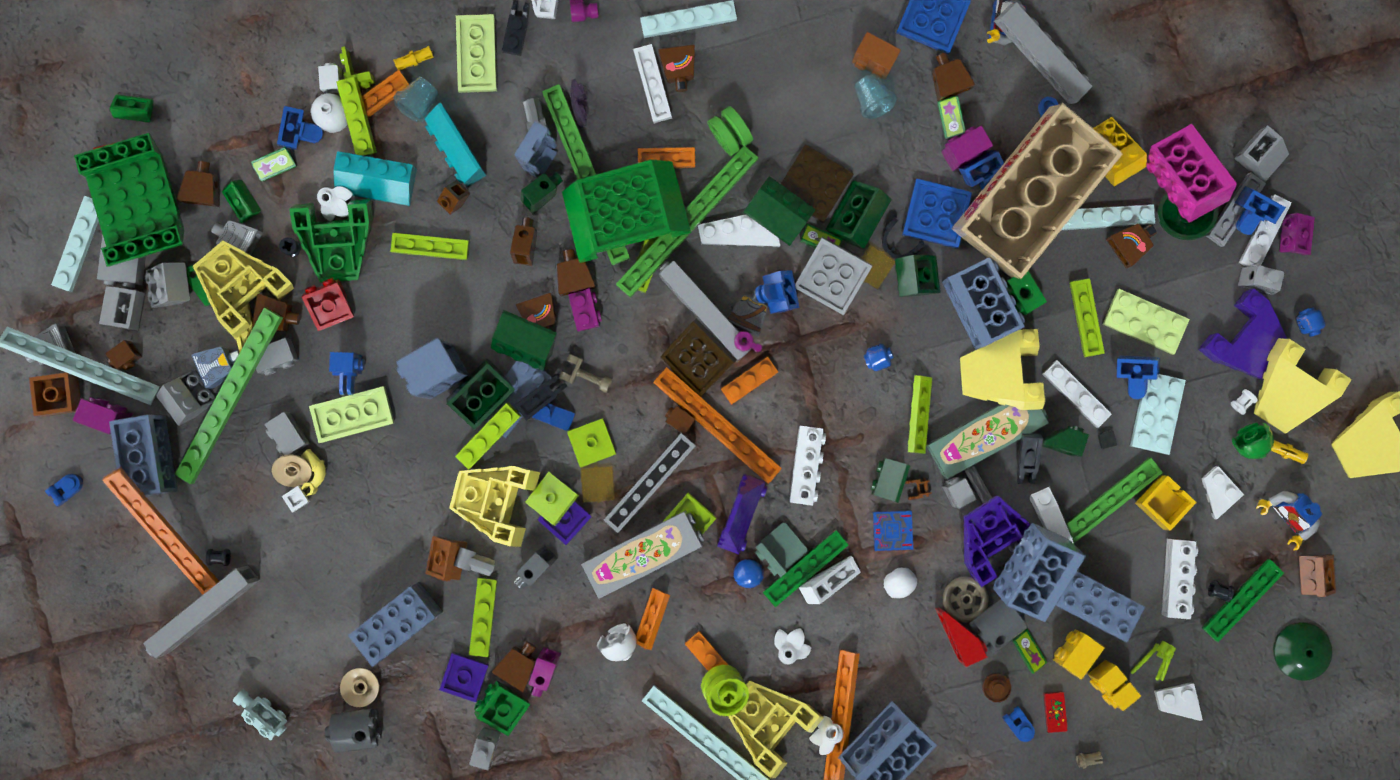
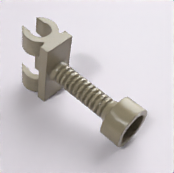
[559,354,613,393]

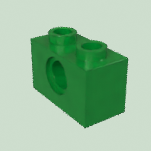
[1006,271,1047,315]

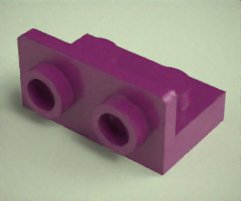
[1279,213,1315,255]
[568,288,602,332]

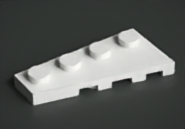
[698,215,780,247]

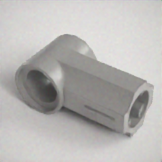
[523,98,548,135]
[454,547,495,576]

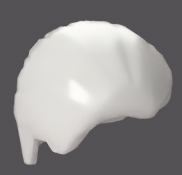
[884,568,917,599]

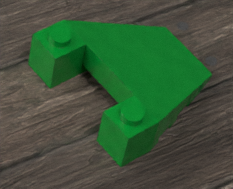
[289,199,373,283]

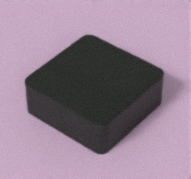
[1098,431,1117,449]

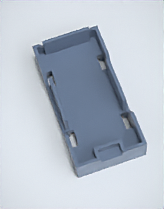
[514,121,557,178]

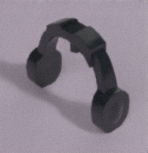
[882,218,924,259]

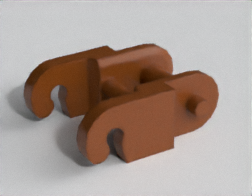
[905,478,932,500]

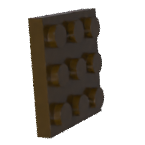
[781,144,854,223]
[660,318,737,397]

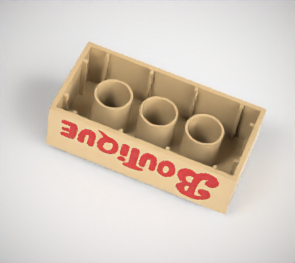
[952,103,1122,279]

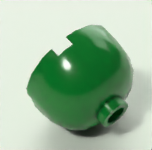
[1232,423,1274,459]

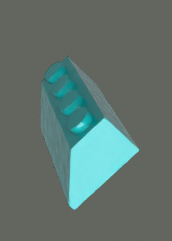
[425,102,486,187]
[333,151,417,206]

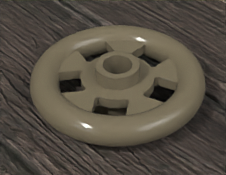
[943,576,989,623]

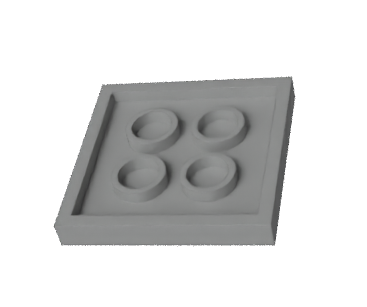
[795,237,873,315]

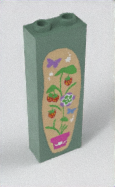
[926,404,1048,479]

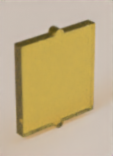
[861,245,895,290]
[581,466,615,503]

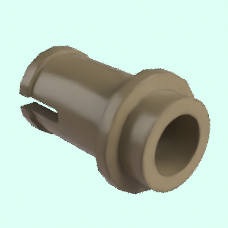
[1076,751,1103,769]

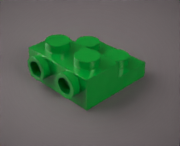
[474,681,531,736]

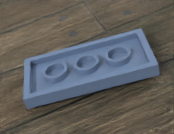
[484,361,552,438]

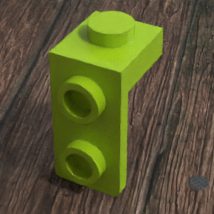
[340,46,375,89]

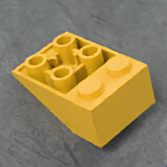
[1093,117,1147,187]

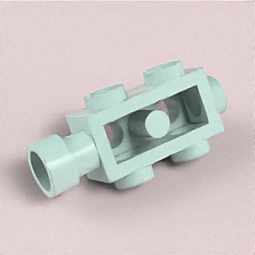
[233,689,287,740]

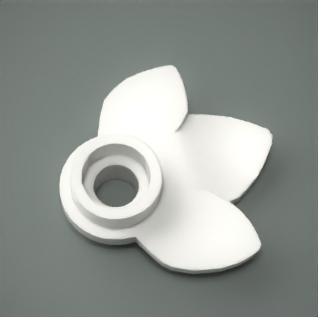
[317,186,353,221]
[774,628,811,665]
[809,716,843,755]

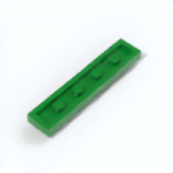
[763,530,848,607]
[1202,559,1284,642]

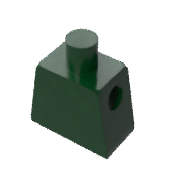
[521,172,563,215]

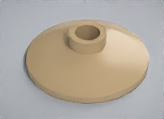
[272,455,312,487]
[340,668,379,707]

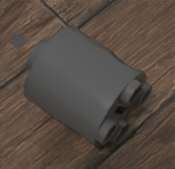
[969,598,1027,654]
[325,708,382,753]

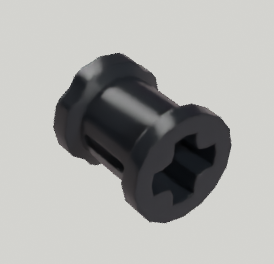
[279,237,301,257]
[206,549,231,566]
[1208,580,1234,602]

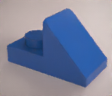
[532,404,575,431]

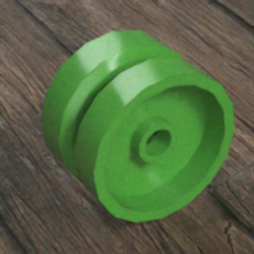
[707,106,753,156]

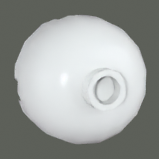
[310,93,347,133]
[597,623,637,661]

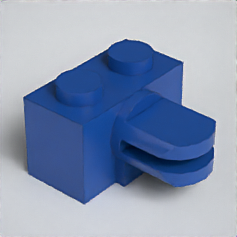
[277,106,323,150]
[958,150,1004,190]
[1235,186,1286,235]
[755,270,800,314]
[329,352,365,395]
[1117,355,1160,399]

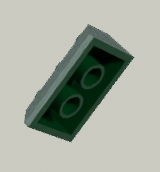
[743,176,816,246]
[825,180,892,249]
[491,310,557,371]
[446,359,515,430]

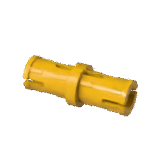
[393,46,434,71]
[1271,440,1308,464]

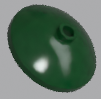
[1158,193,1218,240]
[1273,622,1332,681]

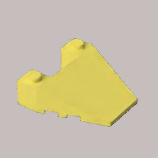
[193,241,294,339]
[960,329,1045,410]
[1253,338,1352,433]
[1331,391,1400,478]
[449,466,540,547]
[728,681,824,778]

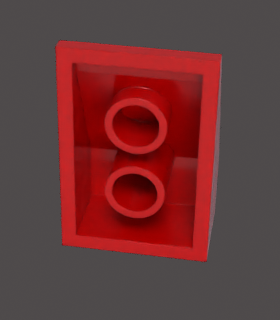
[935,607,988,667]

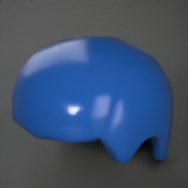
[733,559,764,588]

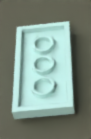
[1130,374,1186,455]

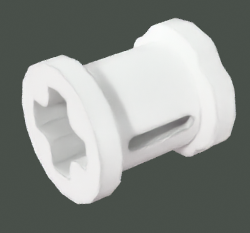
[1231,389,1258,415]

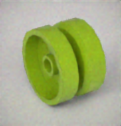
[701,665,749,716]

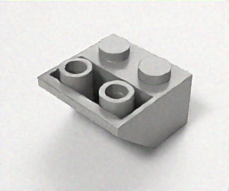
[1234,125,1289,182]
[145,263,190,308]
[99,286,145,331]
[156,370,215,426]

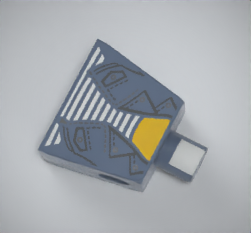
[191,347,239,389]

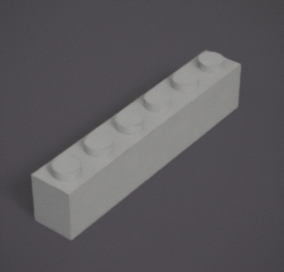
[994,2,1092,104]
[604,433,695,533]

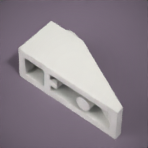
[1030,487,1074,543]
[799,556,861,604]

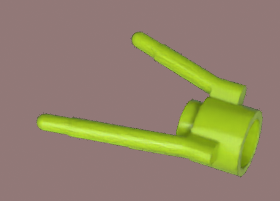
[1131,641,1176,681]

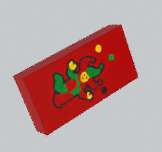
[1043,691,1068,733]

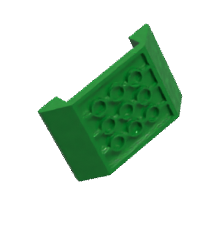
[74,133,184,267]
[562,159,691,263]

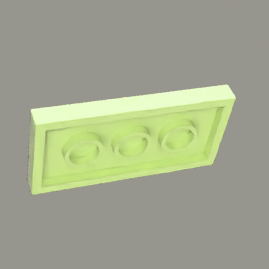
[456,14,497,93]
[1103,289,1190,355]
[309,386,394,443]

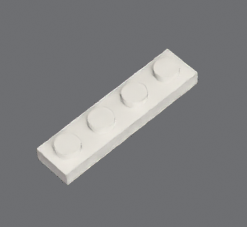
[633,44,672,123]
[1239,194,1291,267]
[1042,360,1112,428]

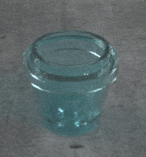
[854,74,897,119]
[393,77,438,122]

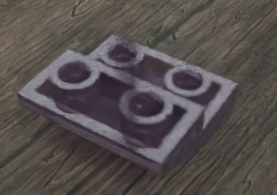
[571,79,588,128]

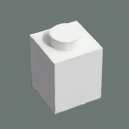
[318,63,343,94]

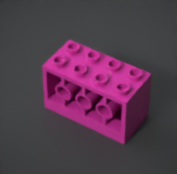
[1146,124,1237,222]

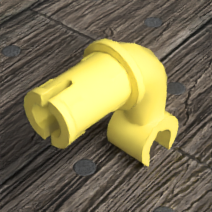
[301,449,326,496]

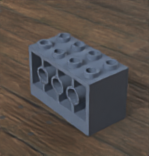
[942,257,1025,350]
[396,338,470,399]
[109,415,178,497]
[993,523,1086,622]
[1055,571,1145,642]
[348,582,443,667]
[838,701,937,780]

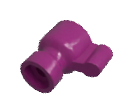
[570,0,598,22]
[734,331,762,352]

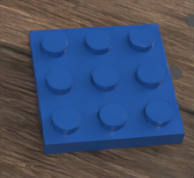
[896,0,971,54]
[902,179,972,248]

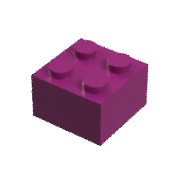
[942,125,993,171]
[73,397,133,434]

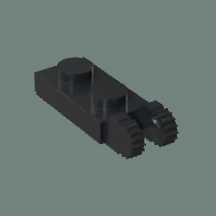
[502,0,530,56]
[514,373,567,421]
[1017,433,1043,485]

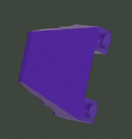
[1198,288,1287,381]
[717,473,768,554]
[964,495,1031,587]

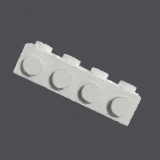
[789,426,826,506]
[1162,539,1198,619]

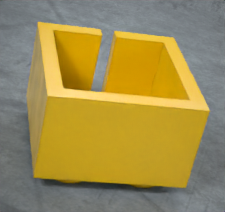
[1135,475,1197,531]
[1053,629,1104,680]
[1088,660,1141,711]

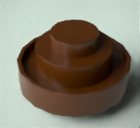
[982,673,1011,702]

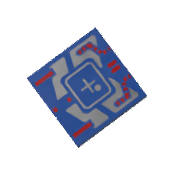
[873,511,913,551]

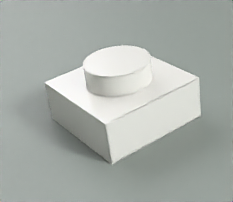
[282,486,310,512]

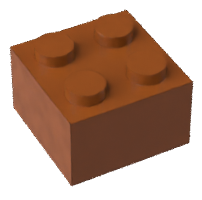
[852,32,901,80]
[29,373,81,417]

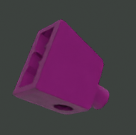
[529,647,562,697]

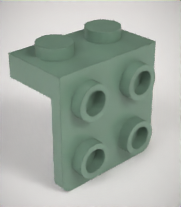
[755,523,807,577]

